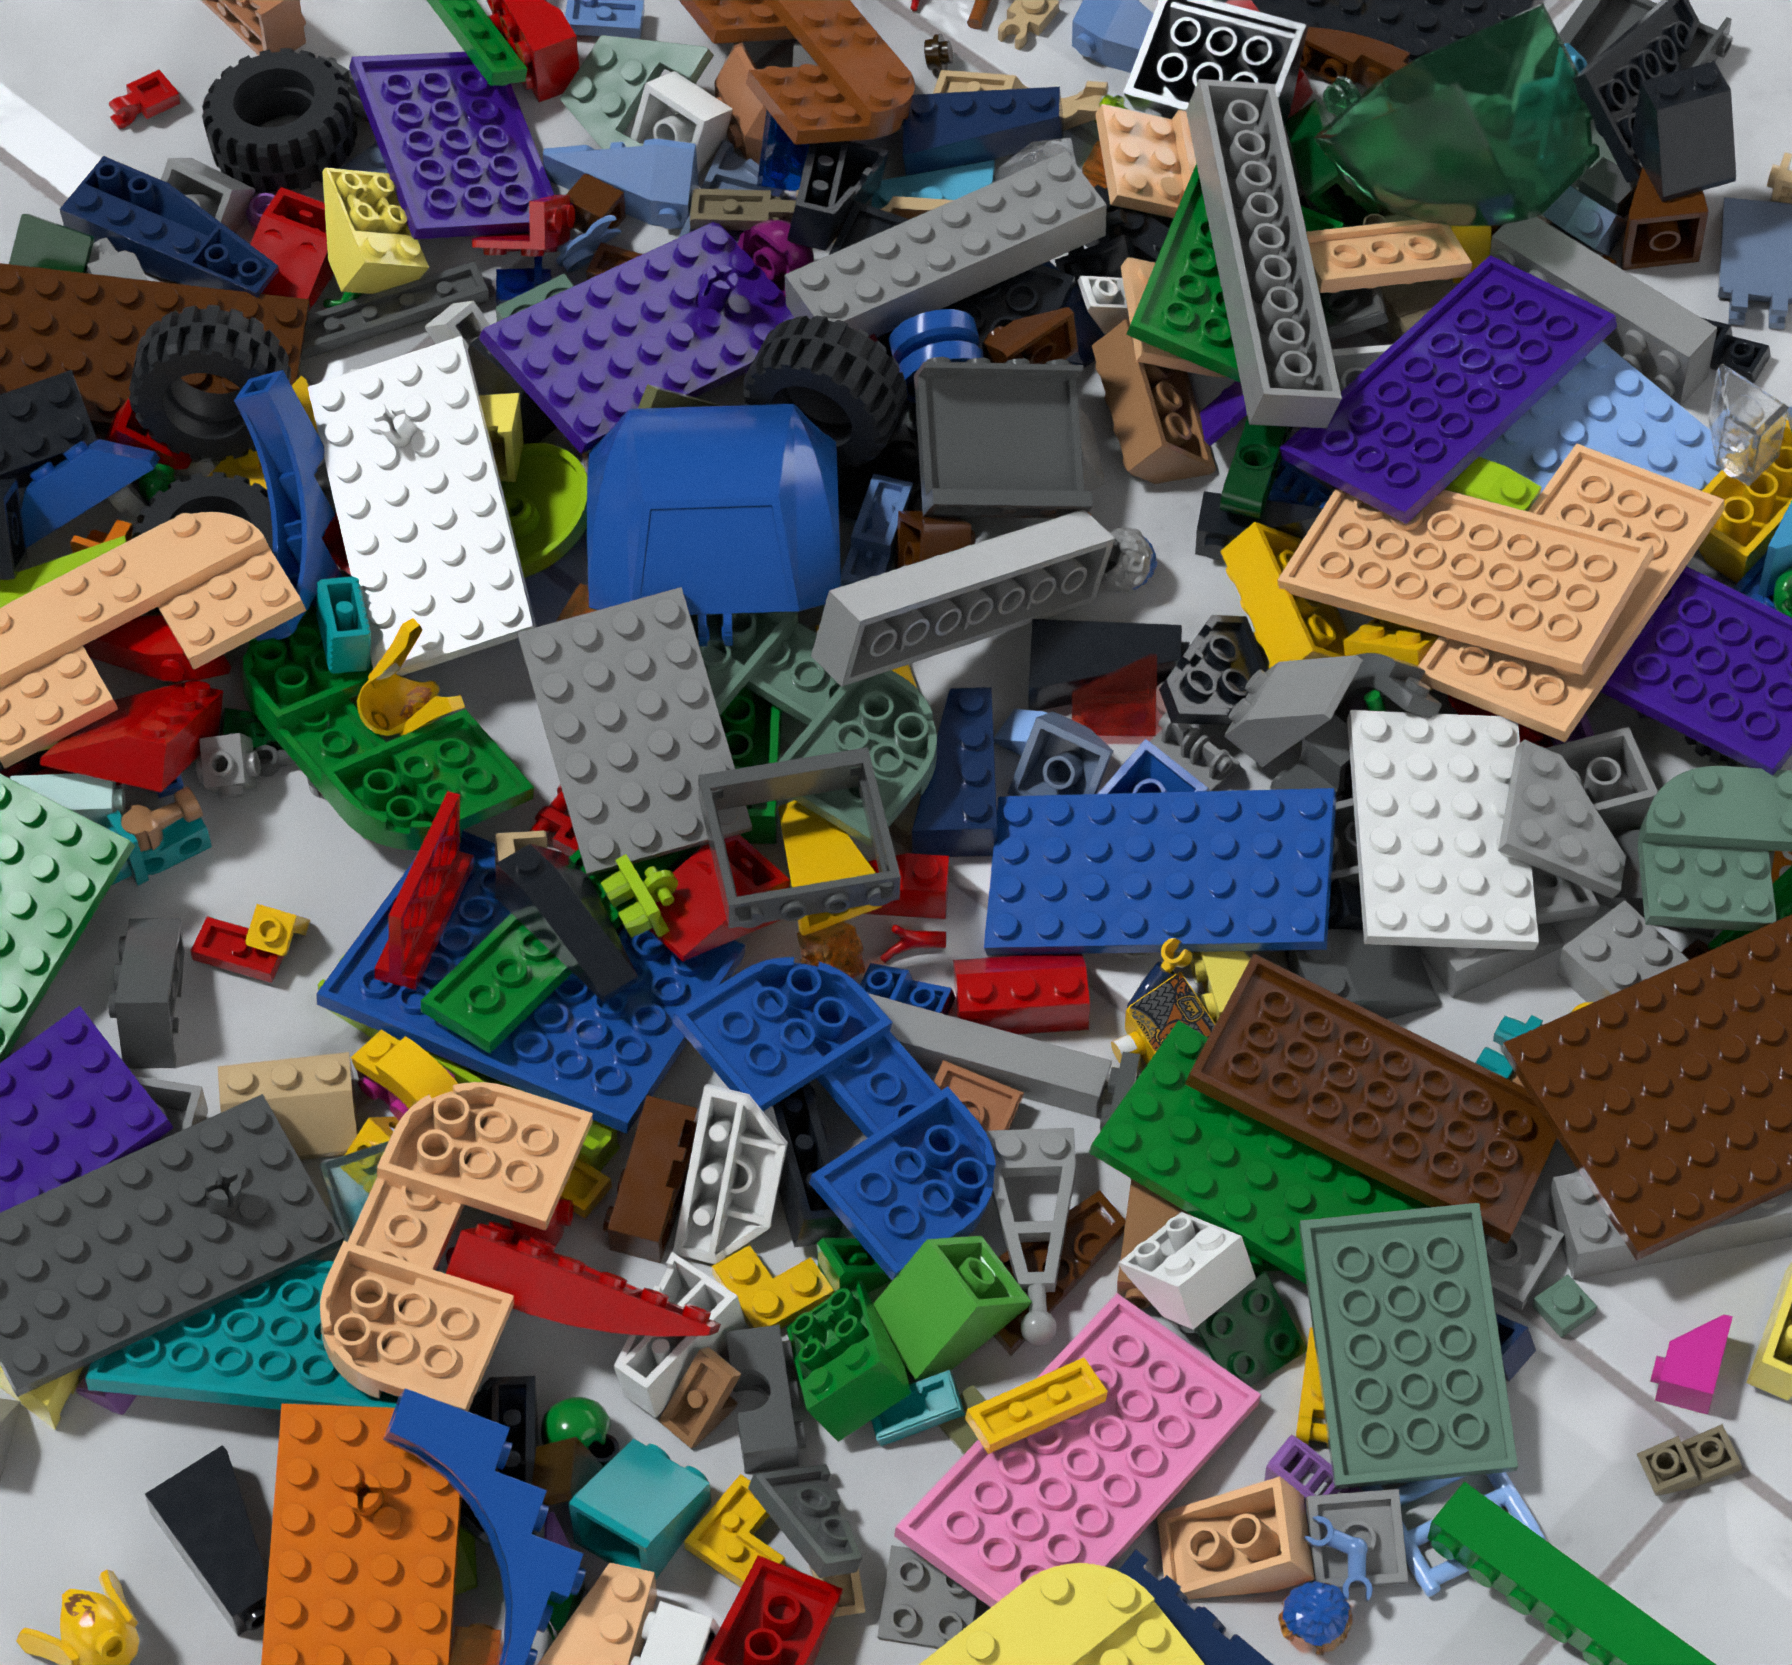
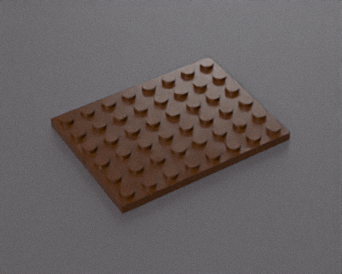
[1502,915,1792,1261]

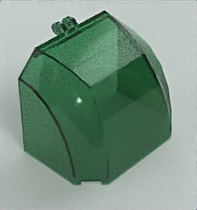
[1313,3,1600,227]

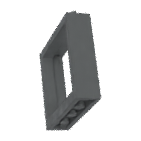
[698,747,901,928]

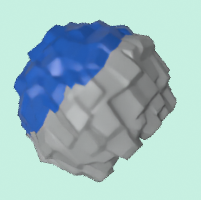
[1101,527,1158,592]

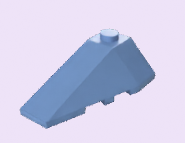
[1072,0,1153,73]

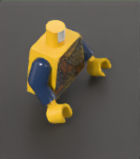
[1111,938,1216,1064]

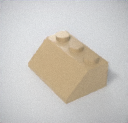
[218,1052,358,1160]

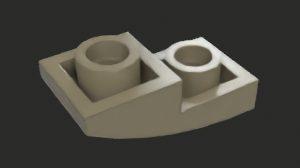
[1637,1424,1743,1496]

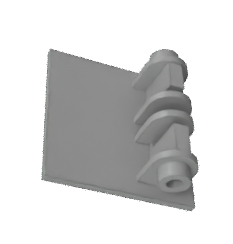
[1150,713,1240,791]
[877,1545,977,1647]

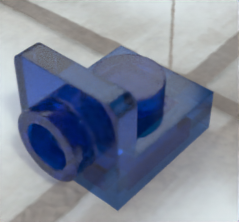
[496,256,552,306]

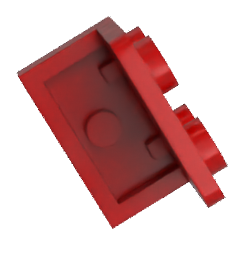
[472,195,575,257]

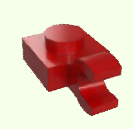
[109,69,180,129]

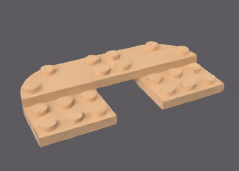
[1095,104,1225,377]
[0,512,306,769]
[320,1082,593,1412]

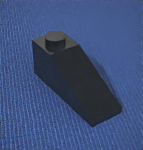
[1195,491,1323,559]

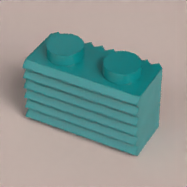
[316,576,372,673]

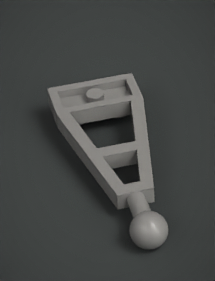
[986,1128,1076,1346]

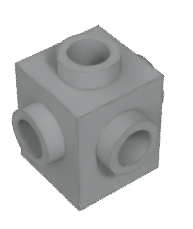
[196,733,261,799]

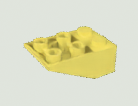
[322,168,429,294]

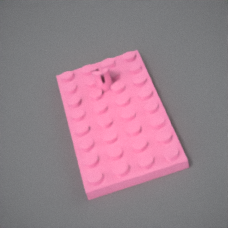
[894,1293,1261,1607]

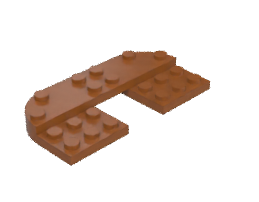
[679,0,915,145]

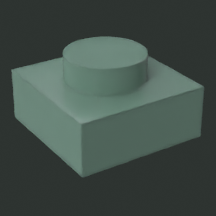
[1532,1274,1597,1338]

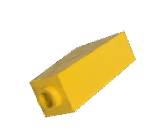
[778,800,882,936]

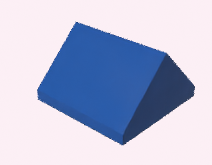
[1098,739,1210,794]

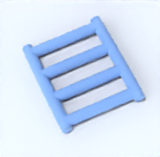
[1361,1472,1546,1597]

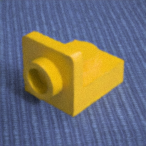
[245,904,310,956]

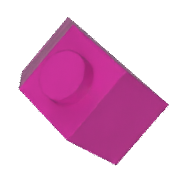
[1650,1314,1733,1415]

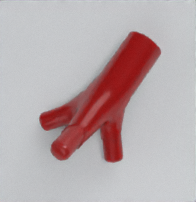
[880,925,946,963]

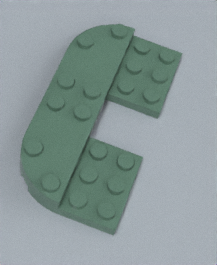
[690,612,937,848]
[1638,766,1792,931]

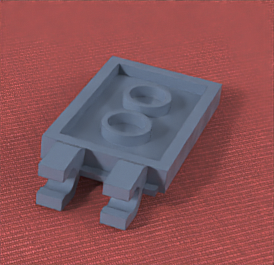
[1718,197,1792,329]

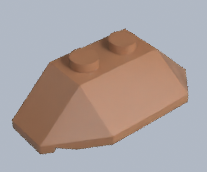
[714,42,804,176]

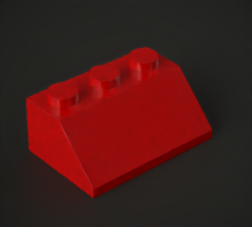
[953,954,1090,1035]

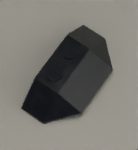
[460,1376,539,1548]

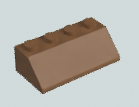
[1092,319,1216,484]

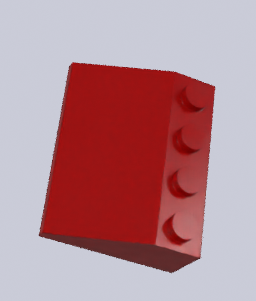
[40,680,223,792]

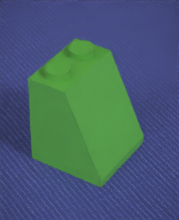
[873,1236,1032,1380]

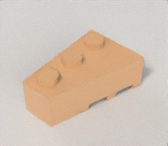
[537,1563,657,1665]

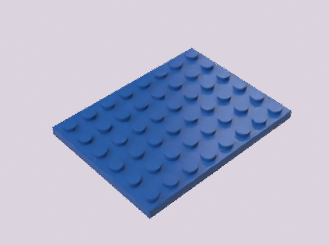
[316,830,745,1134]

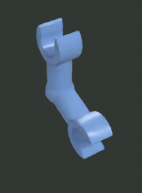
[1304,1516,1373,1602]

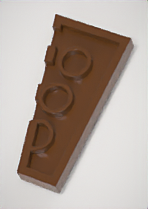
[994,1190,1126,1356]

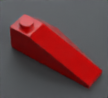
[83,616,231,682]

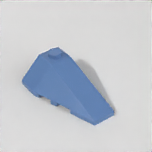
[542,139,699,229]

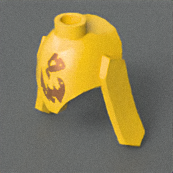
[357,618,465,736]
[16,1569,139,1665]

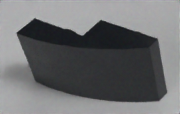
[1702,318,1771,384]

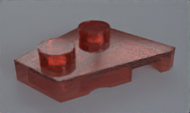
[1072,654,1157,736]

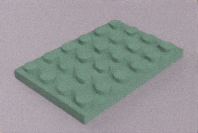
[1299,1203,1518,1490]

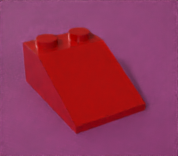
[701,1555,843,1665]

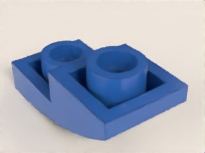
[860,963,956,1015]

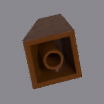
[1620,167,1709,270]

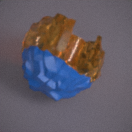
[1278,1581,1353,1655]

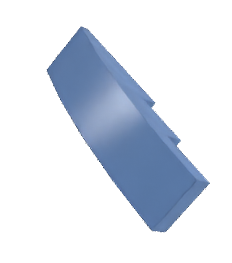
[841,474,913,586]

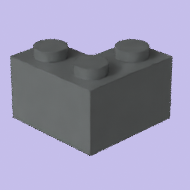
[1270,714,1353,802]

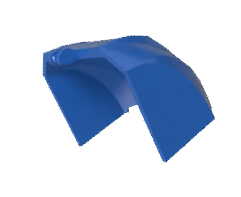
[587,404,841,647]

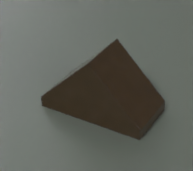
[532,1437,604,1506]

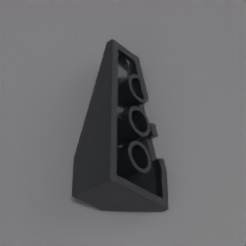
[495,844,638,1002]

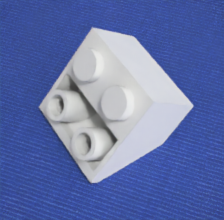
[1119,1212,1256,1330]

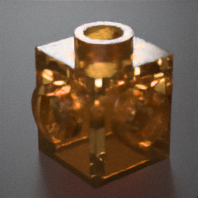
[796,921,865,979]

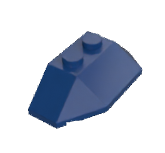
[21,439,160,548]

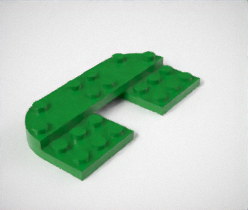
[243,605,534,851]

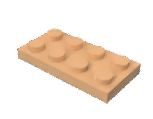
[1306,217,1472,293]

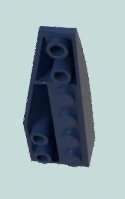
[59,156,279,298]

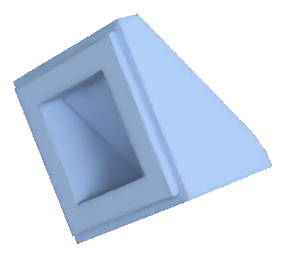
[994,709,1047,756]

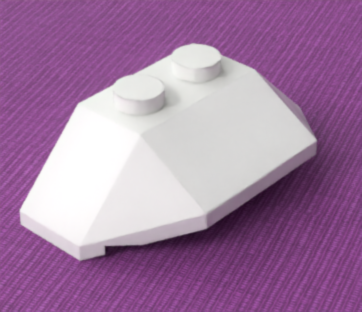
[673,1084,788,1264]

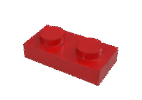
[190,916,284,983]

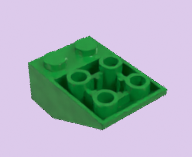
[786,1279,912,1442]

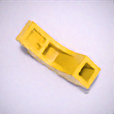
[350,1029,458,1109]

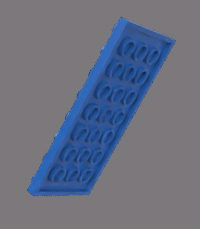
[984,788,1337,956]

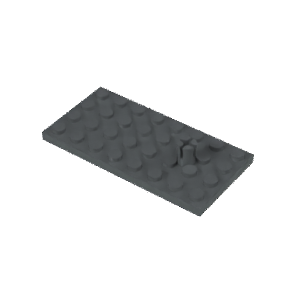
[0,1094,344,1397]

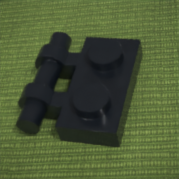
[1055,209,1137,288]

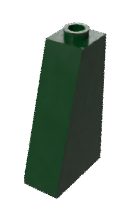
[1285,99,1379,228]

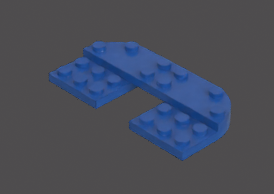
[672,957,996,1281]

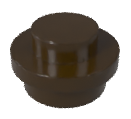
[924,34,953,73]

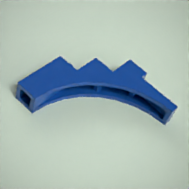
[383,1388,586,1665]

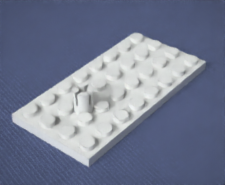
[308,336,536,680]

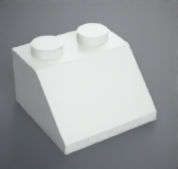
[630,71,733,174]

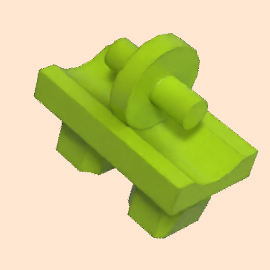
[601,854,678,938]

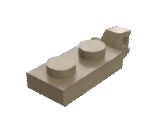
[690,189,796,231]

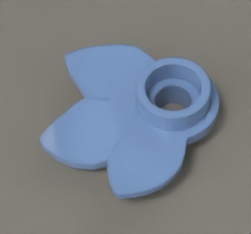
[556,215,622,273]

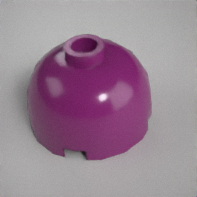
[737,220,814,297]

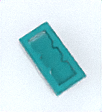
[871,1370,965,1447]

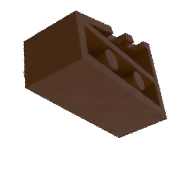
[603,1095,698,1263]

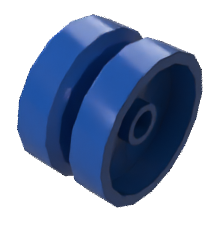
[889,309,984,403]

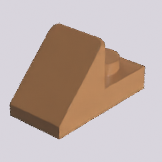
[658,1347,742,1448]

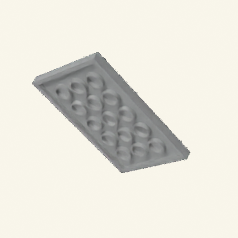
[517,587,752,877]

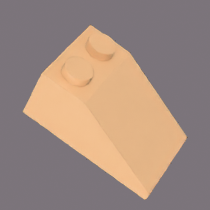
[1157,1476,1315,1599]

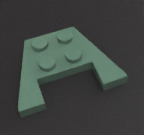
[560,35,714,149]

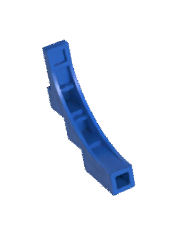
[234,370,343,641]

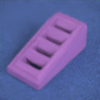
[1264,1434,1363,1508]

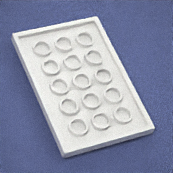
[1347,710,1539,950]

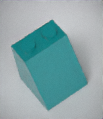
[569,1438,712,1580]

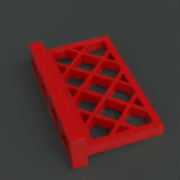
[375,791,474,990]

